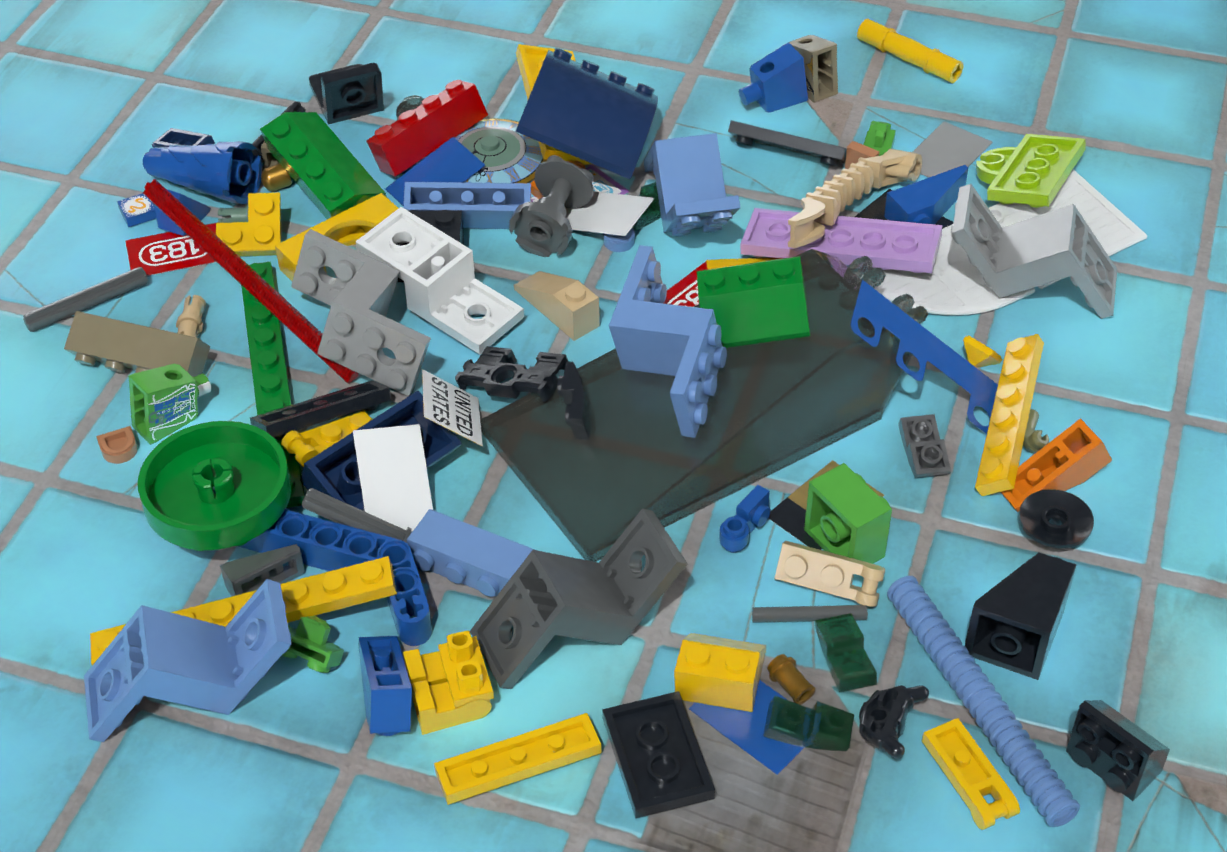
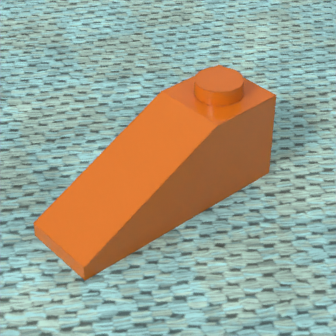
[1001,418,1112,512]

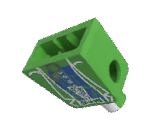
[128,363,211,445]

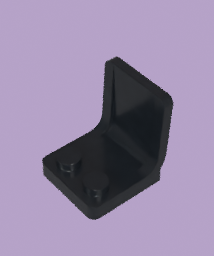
[309,63,384,125]

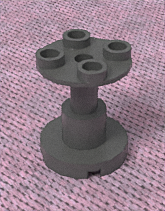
[509,155,594,257]

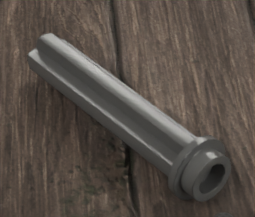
[302,488,412,543]

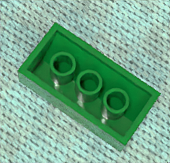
[260,112,387,219]

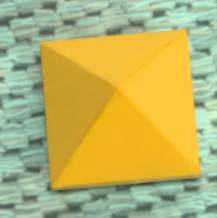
[963,335,1003,368]

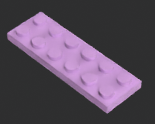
[740,208,942,273]

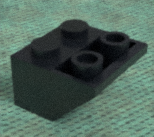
[1066,700,1170,801]

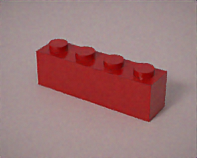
[366,80,488,177]

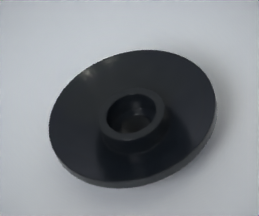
[1019,489,1094,548]

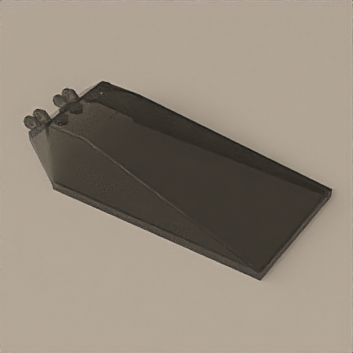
[480,249,928,562]

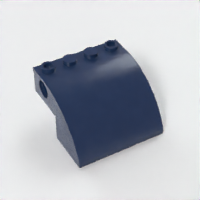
[515,48,658,179]

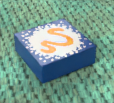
[117,193,157,227]

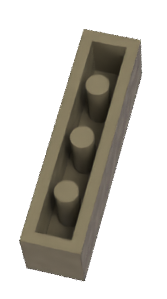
[64,311,211,377]

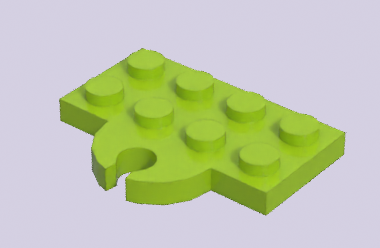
[976,134,1086,208]

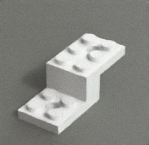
[355,207,524,355]

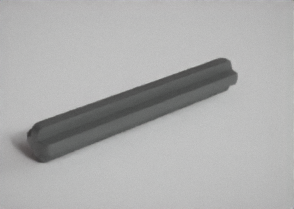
[23,267,148,332]

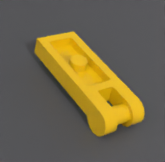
[281,411,373,467]
[922,718,1020,830]

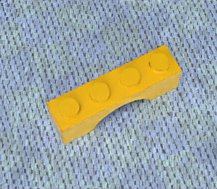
[275,193,399,281]

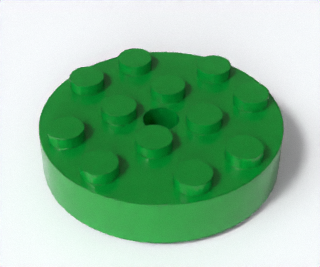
[137,421,291,551]

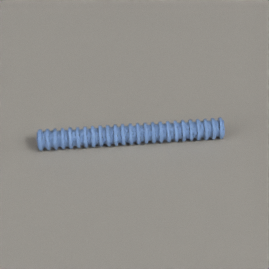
[887,576,1080,827]

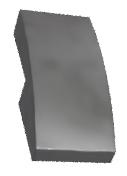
[898,414,951,478]

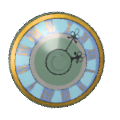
[455,118,547,183]

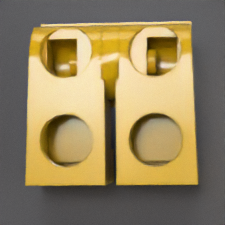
[403,631,494,735]

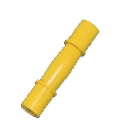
[857,18,963,83]

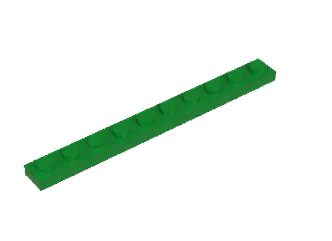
[241,261,305,508]

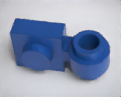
[719,485,771,552]

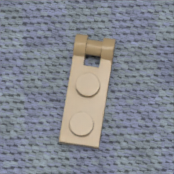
[774,541,885,607]

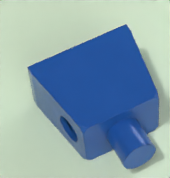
[738,42,808,113]

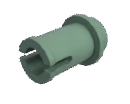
[218,204,248,223]

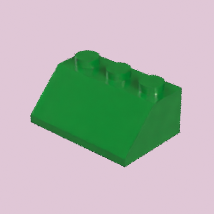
[697,256,811,348]

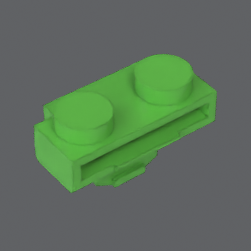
[863,121,896,156]
[282,616,344,673]

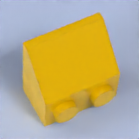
[674,633,766,712]

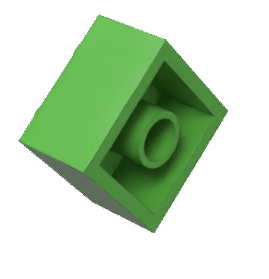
[804,463,892,575]

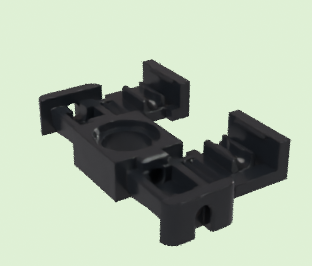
[455,346,569,402]

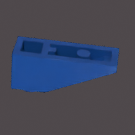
[884,165,968,225]
[358,636,412,736]

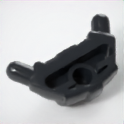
[859,685,929,759]

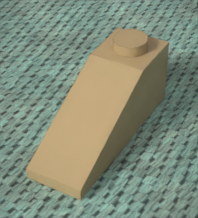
[514,271,600,341]

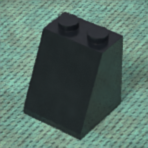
[965,552,1076,680]

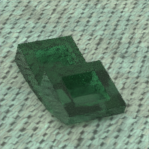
[815,613,877,692]

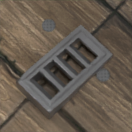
[220,544,305,596]

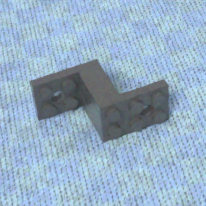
[470,508,688,689]

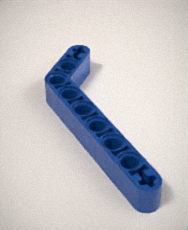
[213,490,432,646]

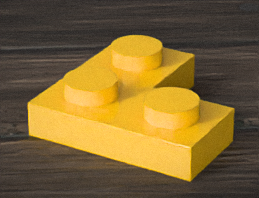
[216,193,281,256]

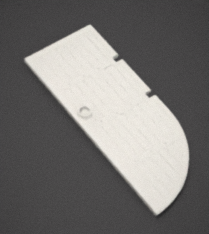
[849,169,1147,315]

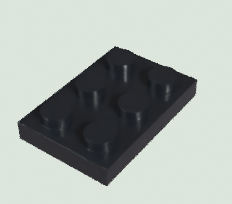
[602,691,715,819]

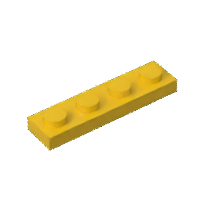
[434,713,602,805]

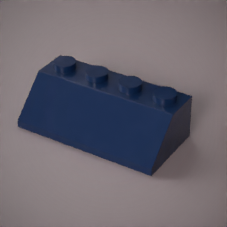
[300,390,462,511]

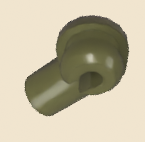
[1023,409,1049,453]

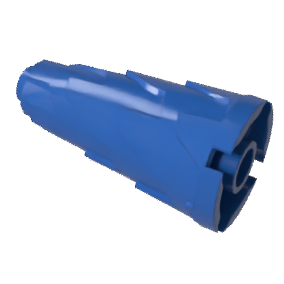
[143,141,262,204]

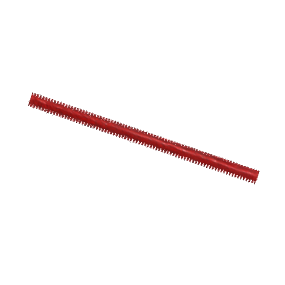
[143,179,360,384]

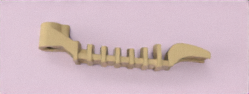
[788,149,922,248]

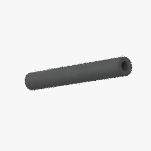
[752,605,868,623]

